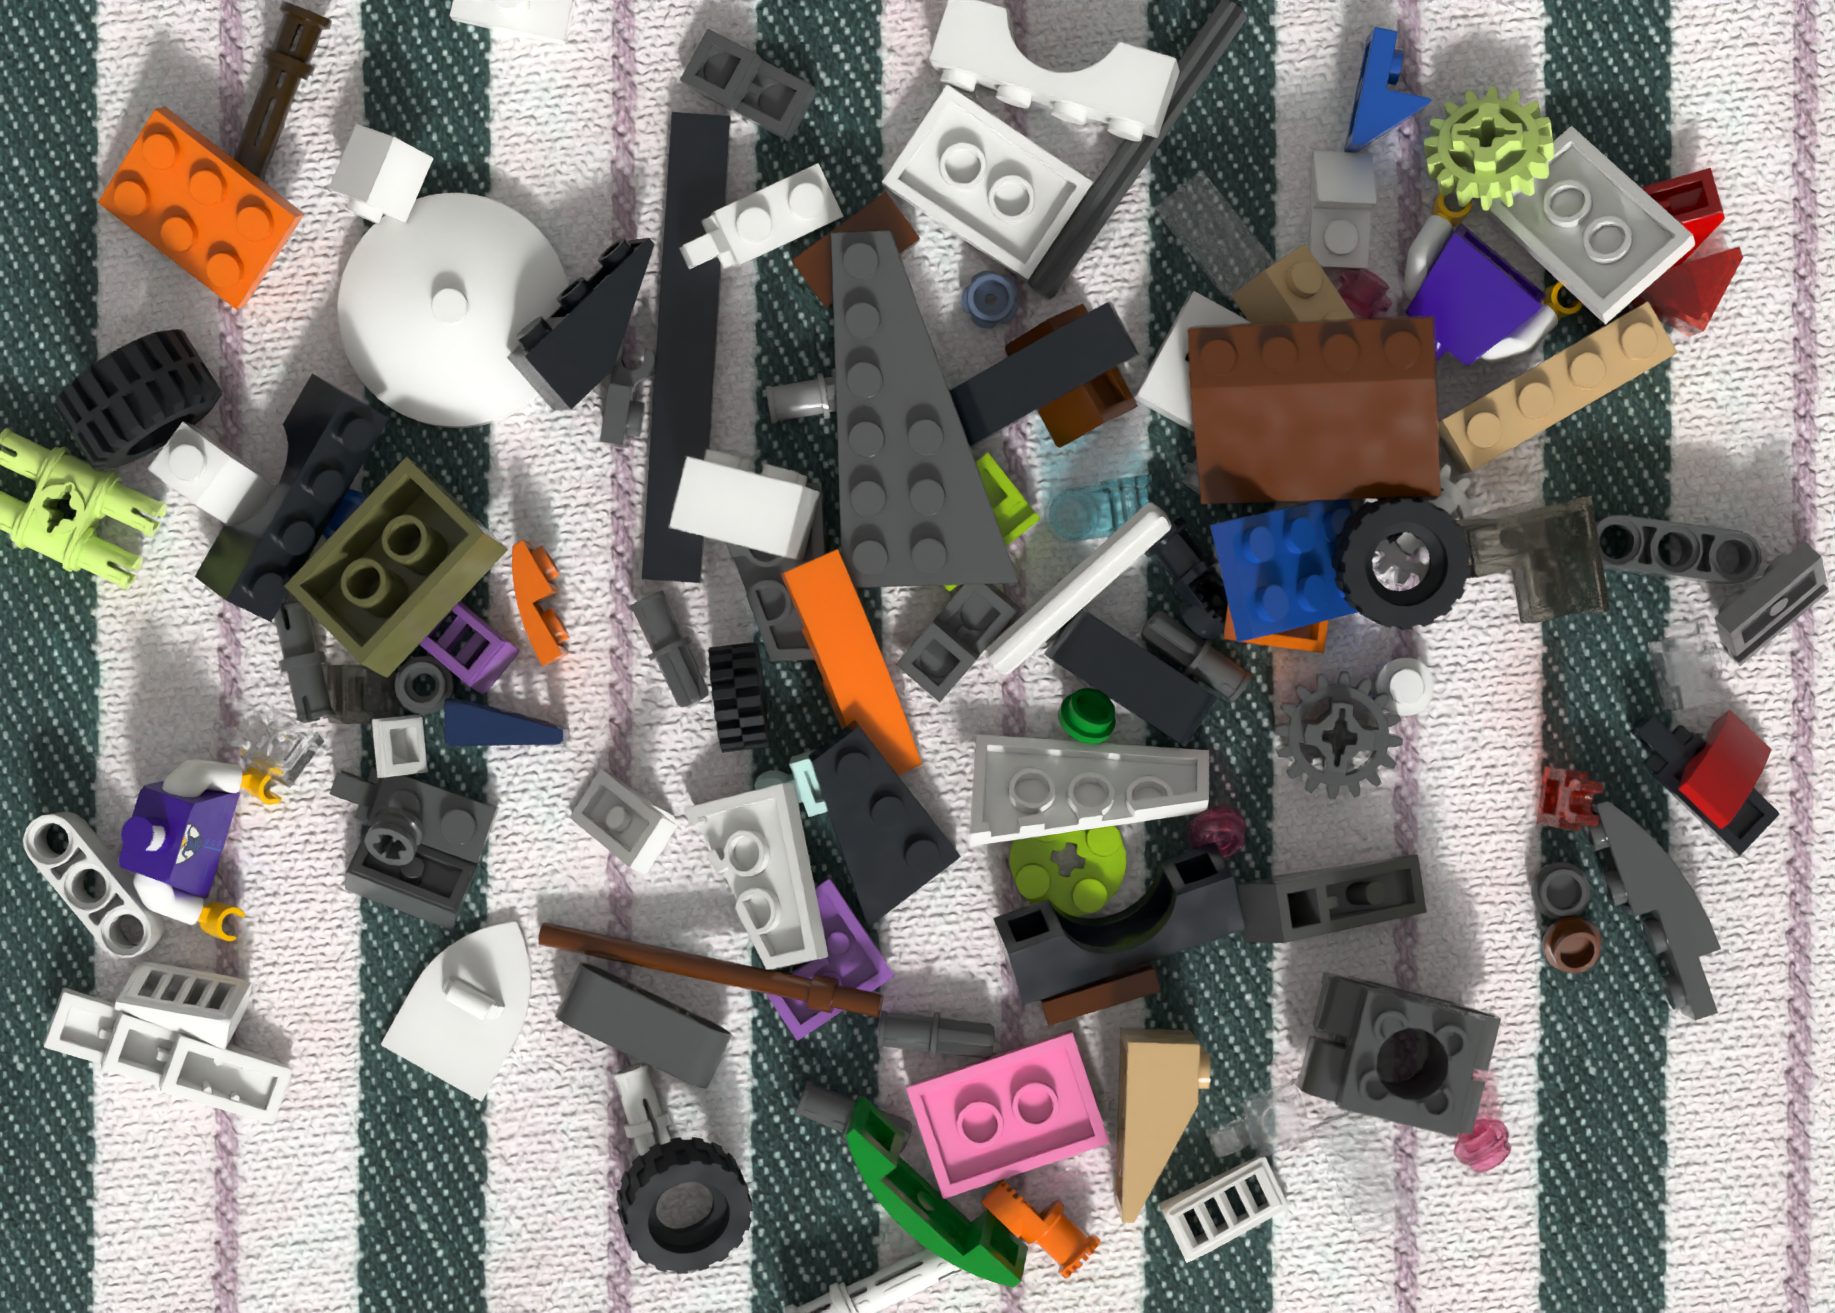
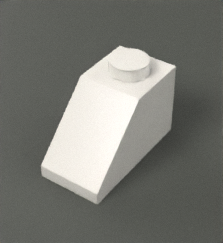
[148,422,277,526]

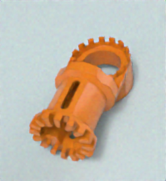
[980,1179,1100,1279]

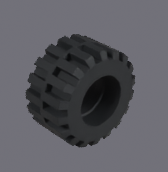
[54,329,222,470]

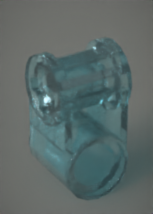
[1044,474,1153,543]

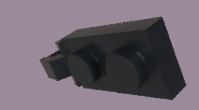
[1629,714,1780,856]

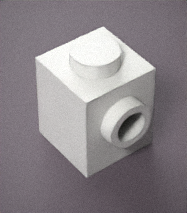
[328,124,433,224]

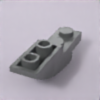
[1582,798,1721,1020]

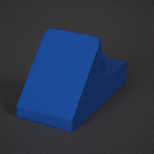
[1344,27,1432,153]

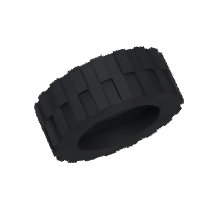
[1331,497,1471,630]
[616,1137,753,1274]

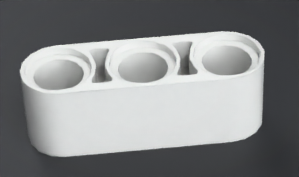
[23,812,165,959]

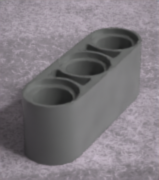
[1580,515,1762,584]
[555,962,733,1089]

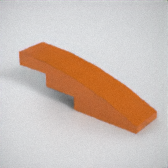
[781,549,922,775]

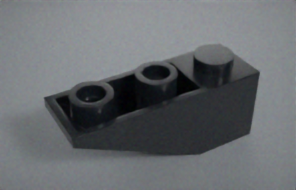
[507,238,655,410]

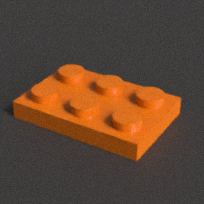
[97,106,304,310]

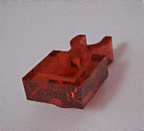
[1536,766,1603,831]

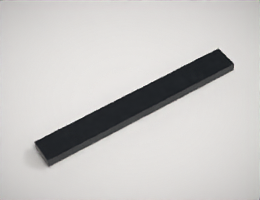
[642,112,731,583]

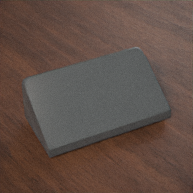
[345,825,478,930]

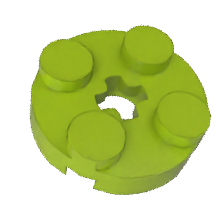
[1009,825,1127,917]

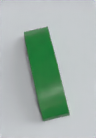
[846,1096,1028,1288]

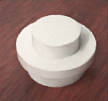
[1375,657,1435,716]

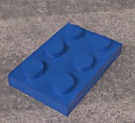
[1210,499,1358,642]

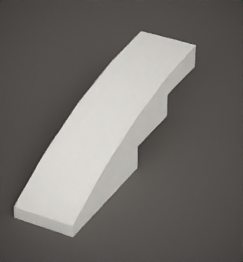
[43,987,293,1124]

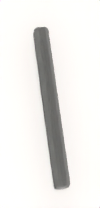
[1028,0,1247,299]

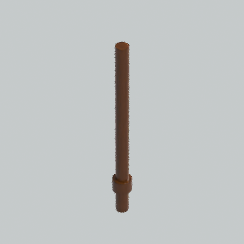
[538,922,883,1017]

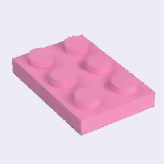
[906,1030,1110,1199]

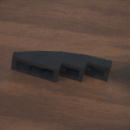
[950,301,1139,447]

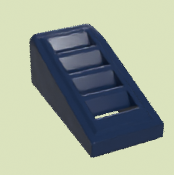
[444,698,570,746]

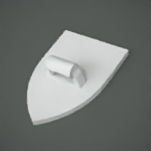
[380,921,532,1102]

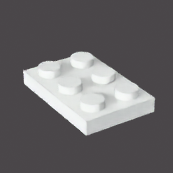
[882,85,1093,282]
[1486,126,1695,324]

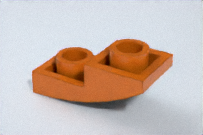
[512,540,570,666]

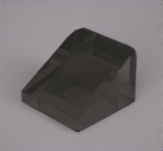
[327,665,398,724]

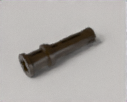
[234,1,332,182]

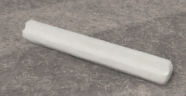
[985,502,1172,675]

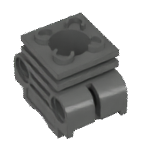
[1296,972,1501,1137]

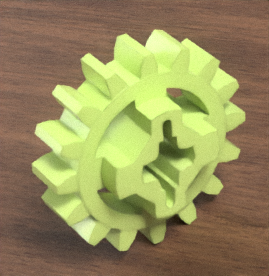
[1424,87,1555,210]

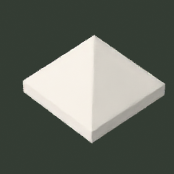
[372,714,428,778]

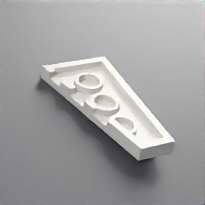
[969,734,1209,846]

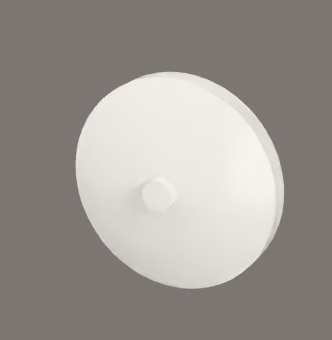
[337,193,570,428]

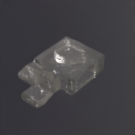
[1206,1081,1316,1158]

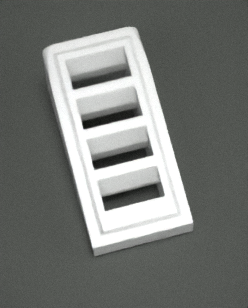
[115,960,252,1049]
[1159,1154,1290,1263]

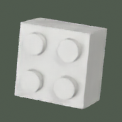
[669,449,820,561]

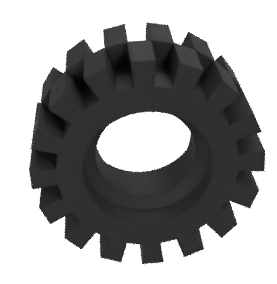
[708,642,770,753]

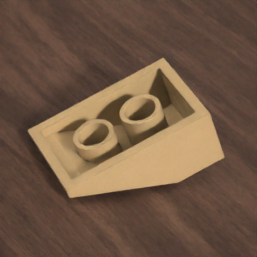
[1115,1028,1210,1223]

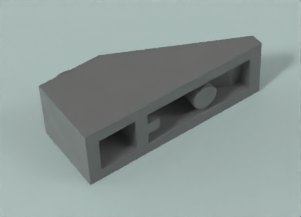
[1235,855,1426,943]

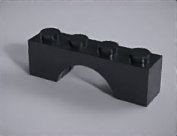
[194,374,389,622]
[993,842,1245,1006]

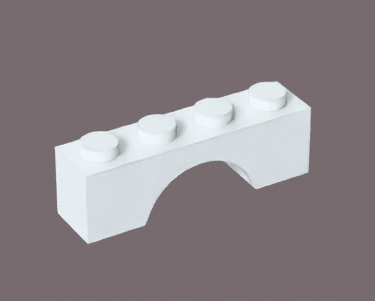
[929,0,1180,141]

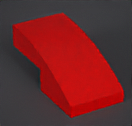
[1678,709,1772,829]

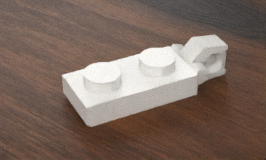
[679,163,844,270]

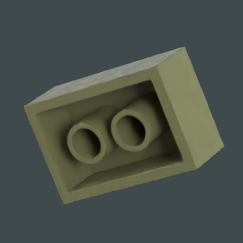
[284,457,508,678]

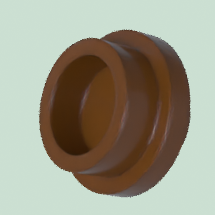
[1542,916,1601,973]

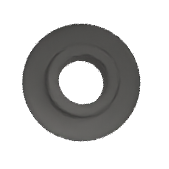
[395,656,454,714]

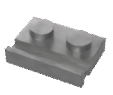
[1714,542,1829,666]

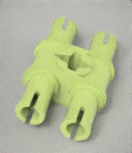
[0,428,167,590]

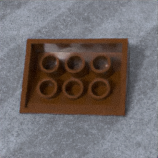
[1188,315,1441,504]

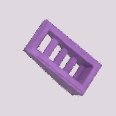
[420,601,519,694]

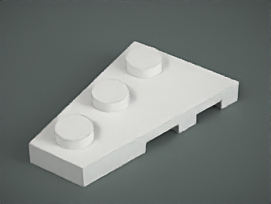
[683,783,829,970]

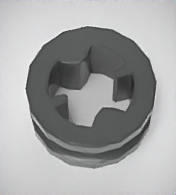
[364,807,425,866]

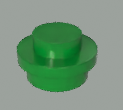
[1058,688,1116,744]

